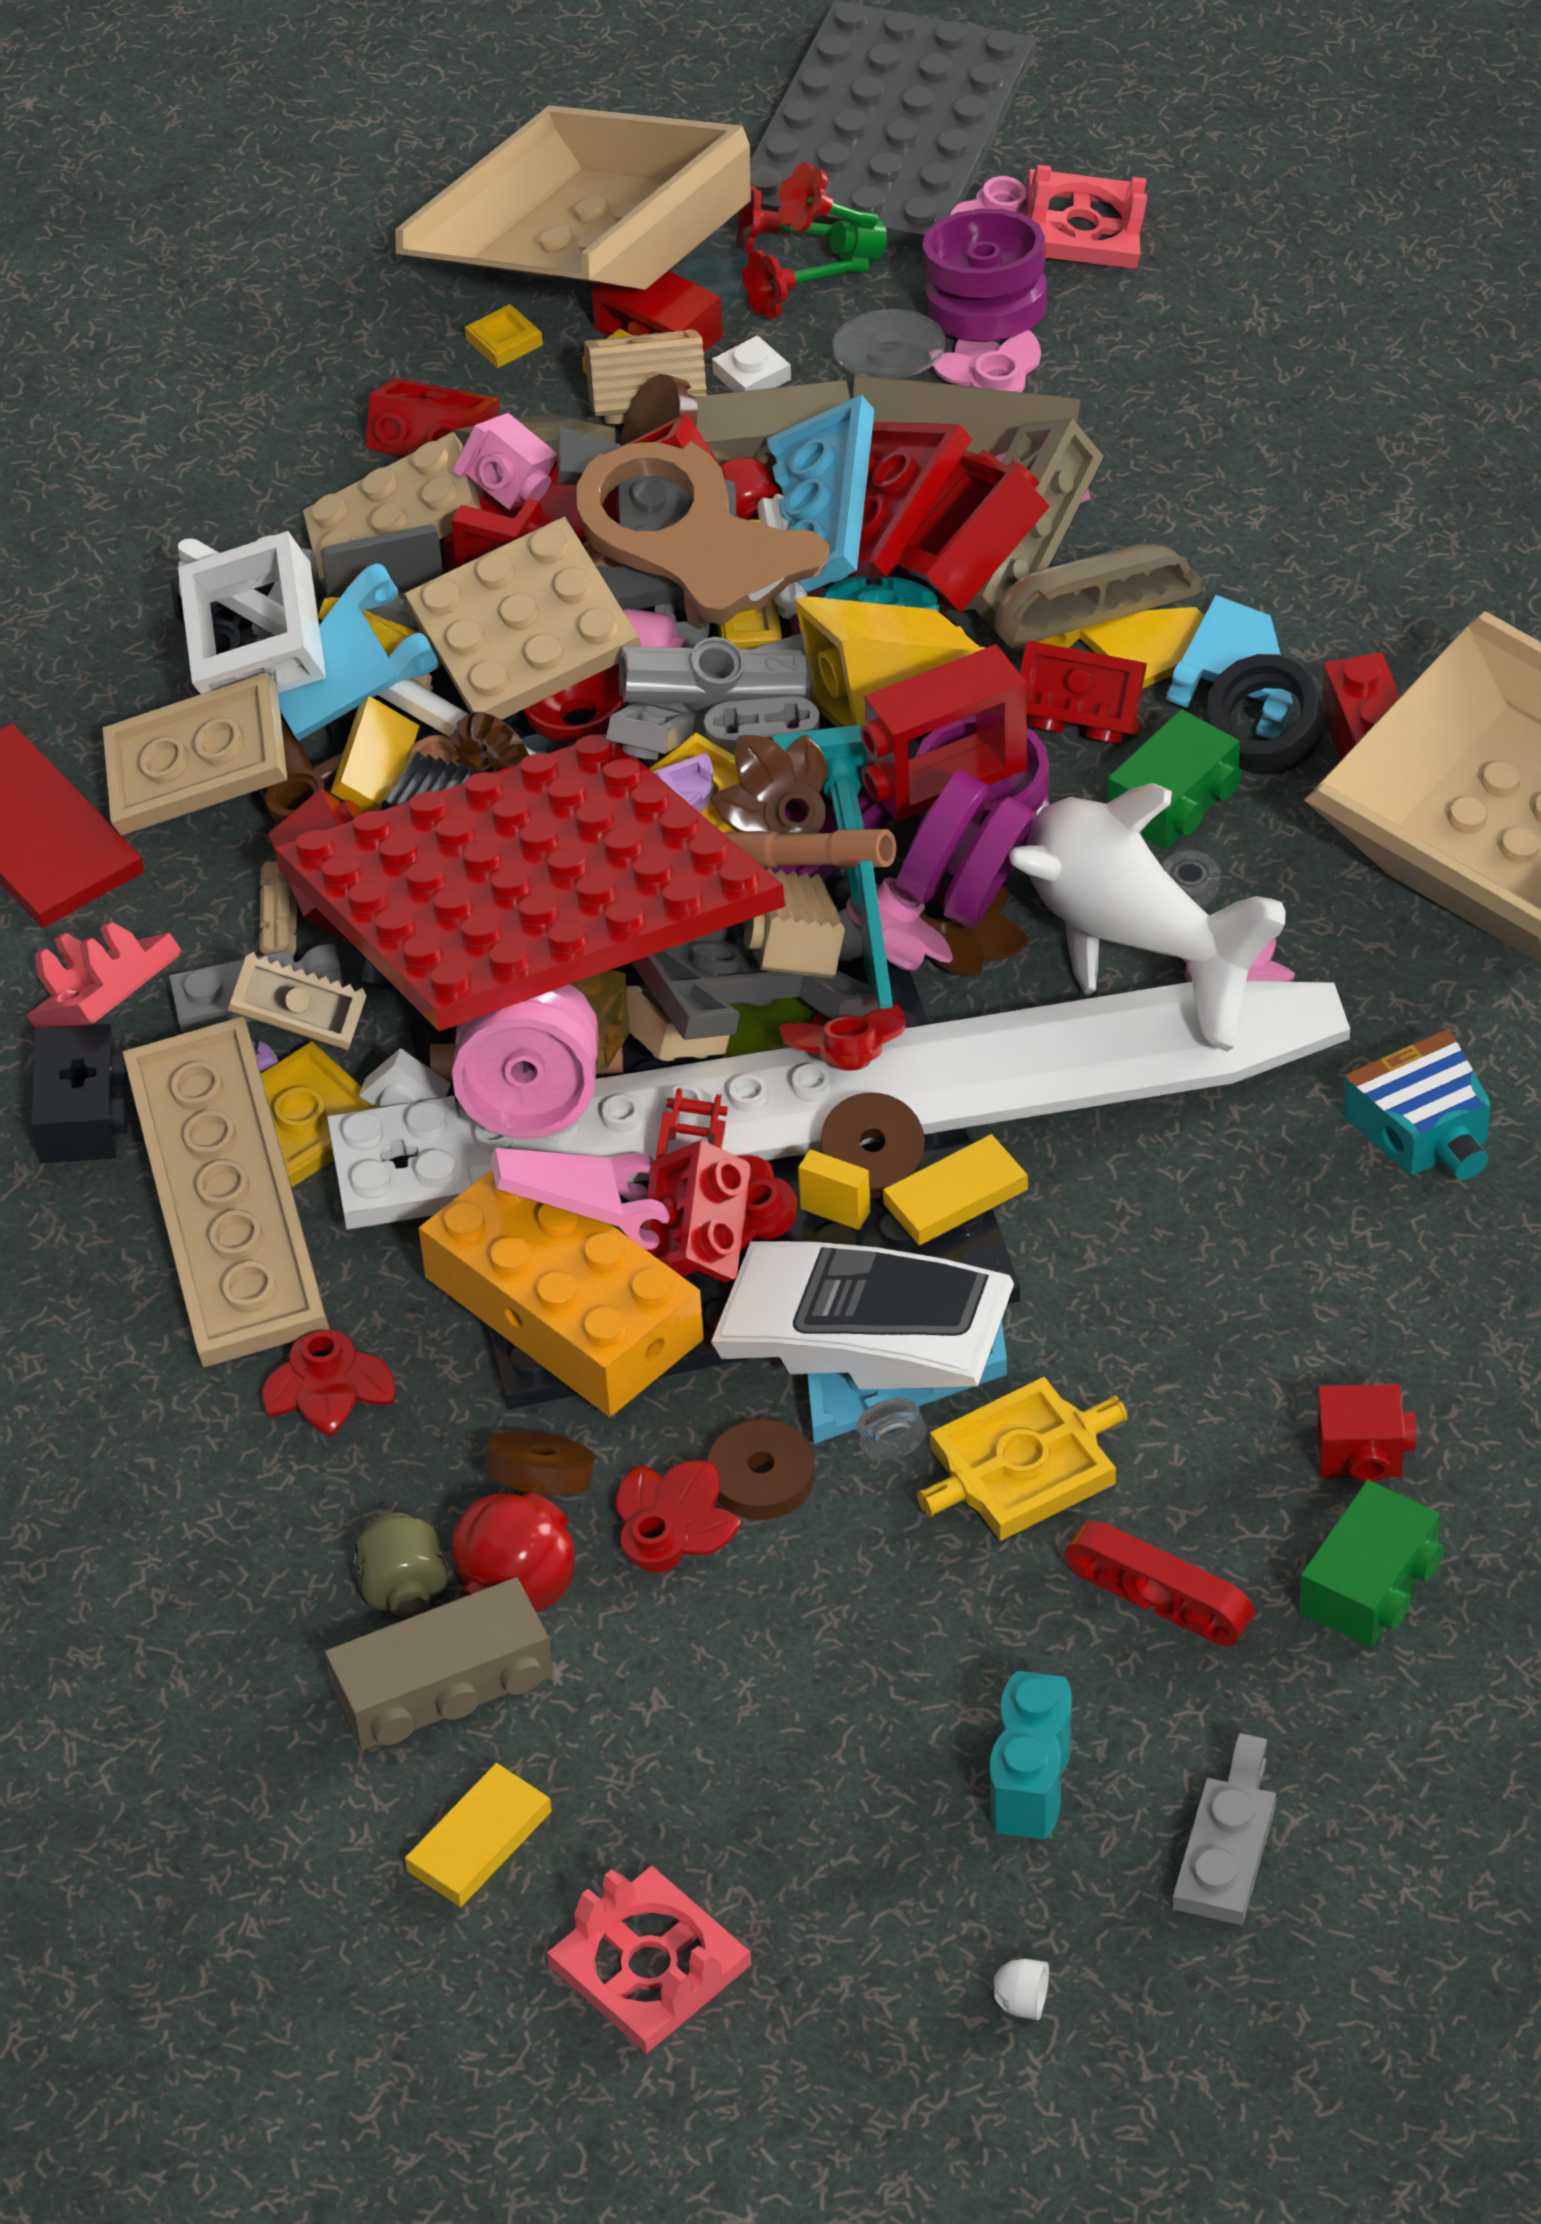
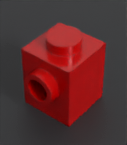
[1316,1384,1416,1482]

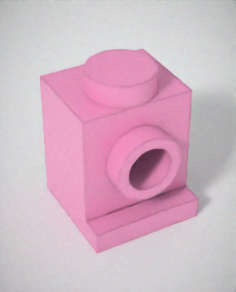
[452,413,557,510]

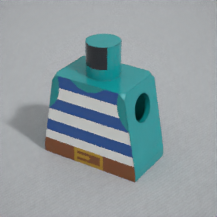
[1342,1029,1490,1180]

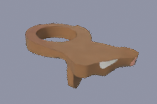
[577,441,830,629]

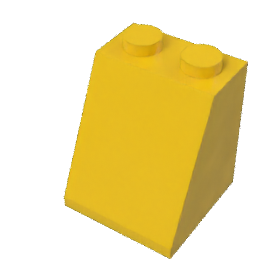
[795,596,985,727]

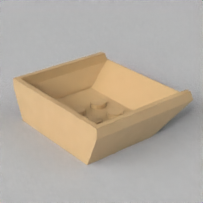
[395,105,751,290]
[1304,611,1541,963]

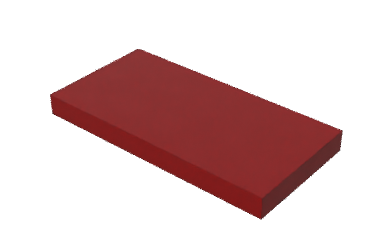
[0,723,145,929]

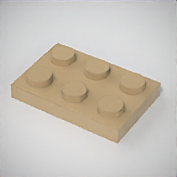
[303,432,482,587]
[103,672,287,836]

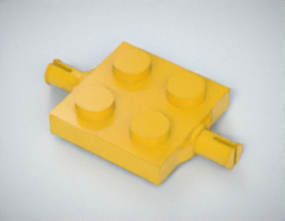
[917,1377,1127,1541]

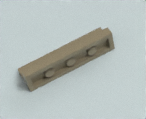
[937,418,1104,634]

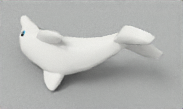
[1009,783,1286,1052]

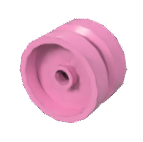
[452,984,599,1139]

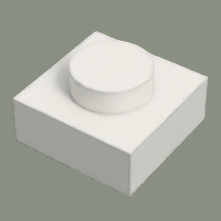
[712,335,791,392]
[359,1048,451,1108]

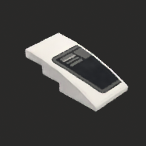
[711,1242,1014,1390]

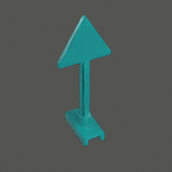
[773,725,893,1009]

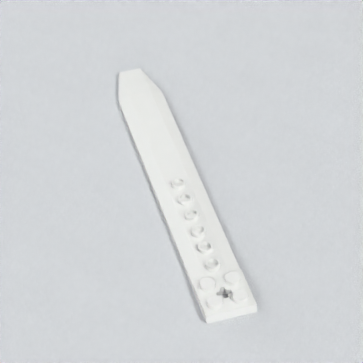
[327,981,1350,1230]

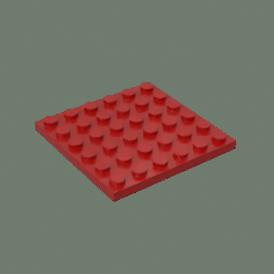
[275,734,785,1031]

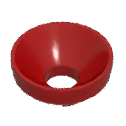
[523,663,629,743]

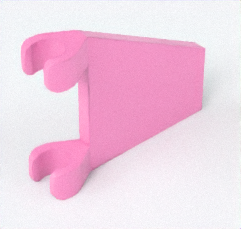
[490,1148,670,1250]

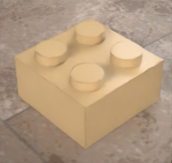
[619,985,730,1061]

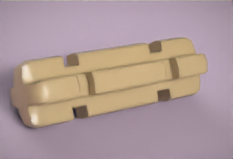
[259,861,297,956]

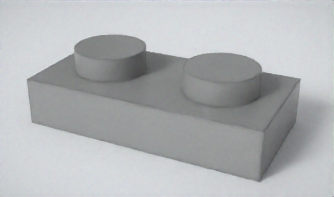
[606,702,696,759]

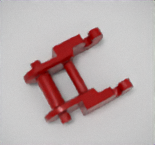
[655,1088,728,1160]

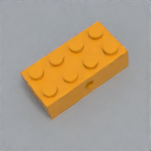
[419,1170,704,1417]

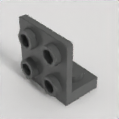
[321,524,443,632]

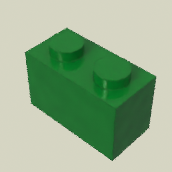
[1107,709,1242,850]
[1298,1479,1444,1648]

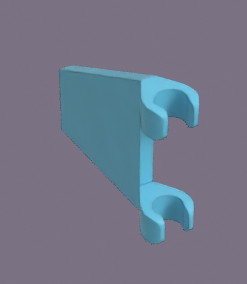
[278,563,439,741]
[1165,595,1293,739]

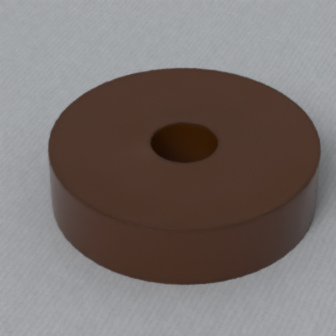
[820,1092,925,1198]
[707,1419,815,1520]
[484,1431,595,1495]

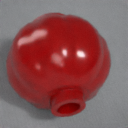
[451,1491,575,1612]

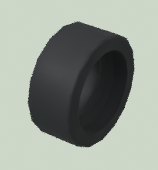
[1206,654,1325,775]

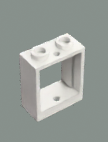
[178,531,326,694]

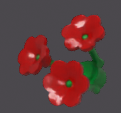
[736,162,887,319]

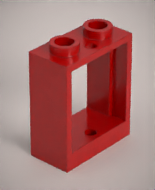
[888,450,1050,613]
[860,644,1027,822]

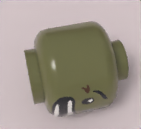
[353,1513,448,1617]

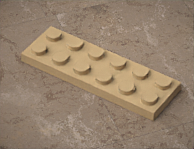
[122,1016,330,1368]

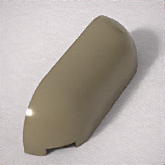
[853,375,1081,458]
[994,543,1201,648]

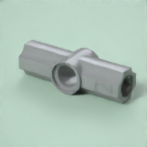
[618,637,807,714]

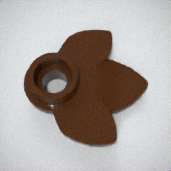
[710,735,828,834]
[919,886,1028,977]

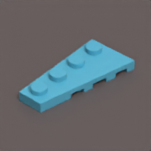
[767,394,875,592]

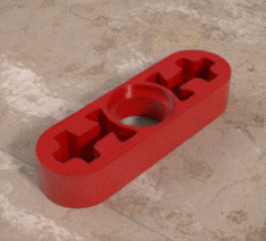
[1064,1520,1255,1647]

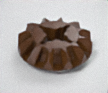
[449,712,530,773]

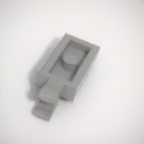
[169,944,344,1034]
[1173,1733,1276,1925]

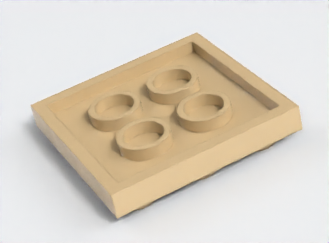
[404,516,642,720]

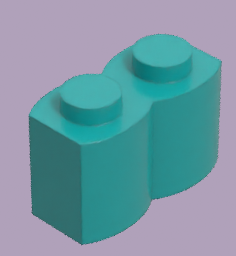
[990,1671,1072,1839]

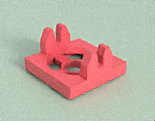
[1026,165,1147,268]
[26,922,182,1029]
[547,1866,751,2054]

